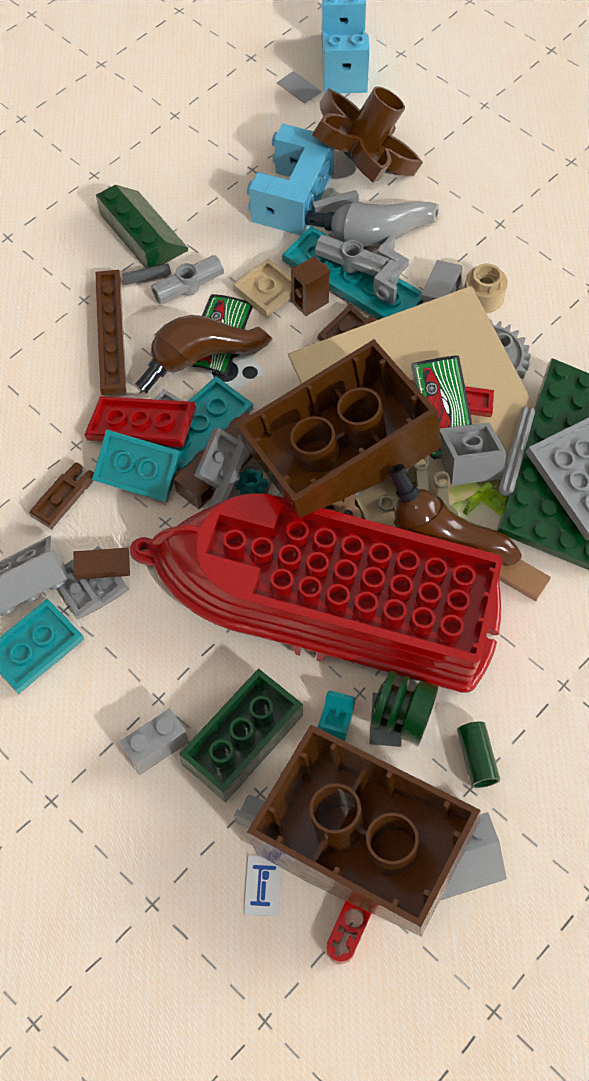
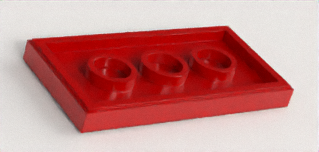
[84,396,197,447]

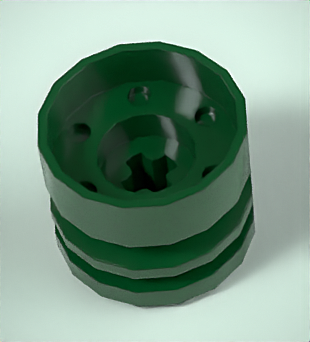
[371,670,439,745]

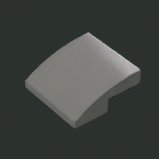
[59,546,129,618]

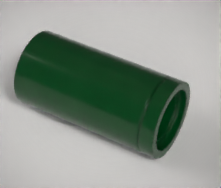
[457,721,500,788]

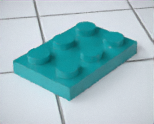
[92,430,182,503]
[0,599,84,695]

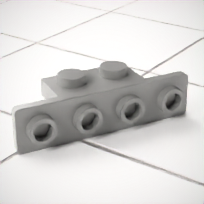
[194,428,250,508]

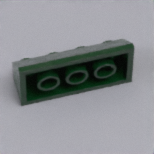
[96,184,188,268]

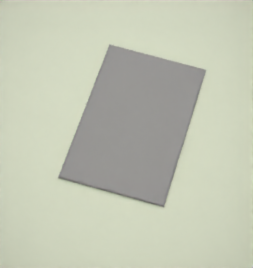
[277,71,322,103]

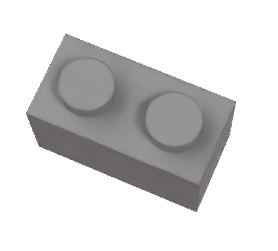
[120,708,189,775]

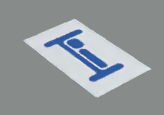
[244,855,281,916]

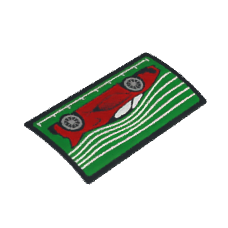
[189,294,253,376]
[411,355,473,460]

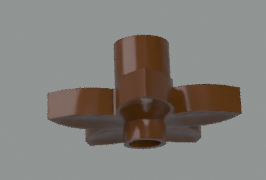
[312,86,423,183]

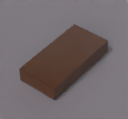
[73,547,130,580]

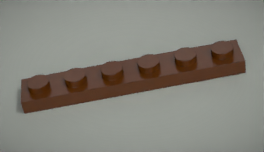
[95,270,127,395]

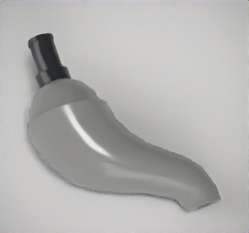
[305,201,439,248]

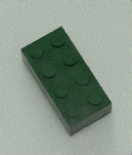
[179,668,303,803]

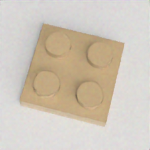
[233,258,291,317]

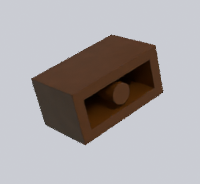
[291,256,330,316]

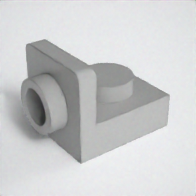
[373,259,399,304]

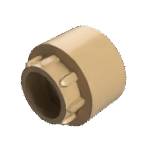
[464,263,508,313]

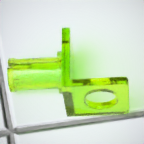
[463,482,507,516]

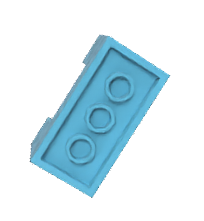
[322,0,369,94]
[247,123,334,235]

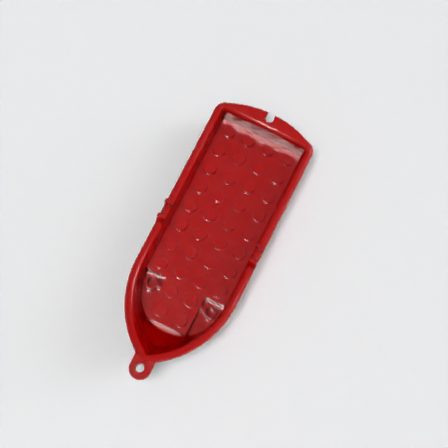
[130,494,503,693]

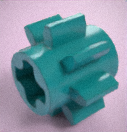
[235,467,268,495]

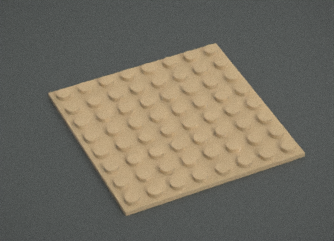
[288,286,535,528]

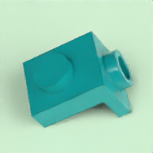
[317,691,356,741]

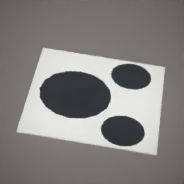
[203,354,266,390]

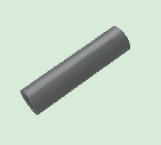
[122,263,171,285]

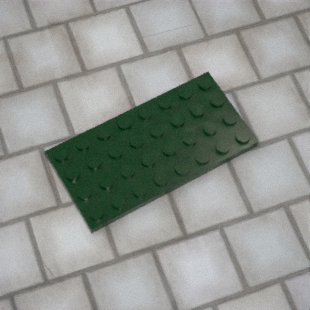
[497,358,589,570]

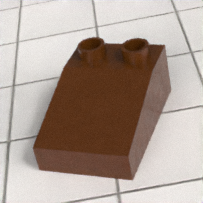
[236,339,441,518]
[247,724,481,937]

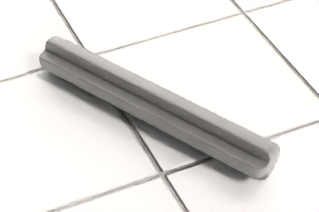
[499,406,535,496]

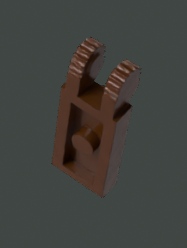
[29,462,94,530]

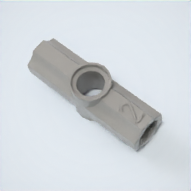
[315,235,390,277]
[151,255,224,304]

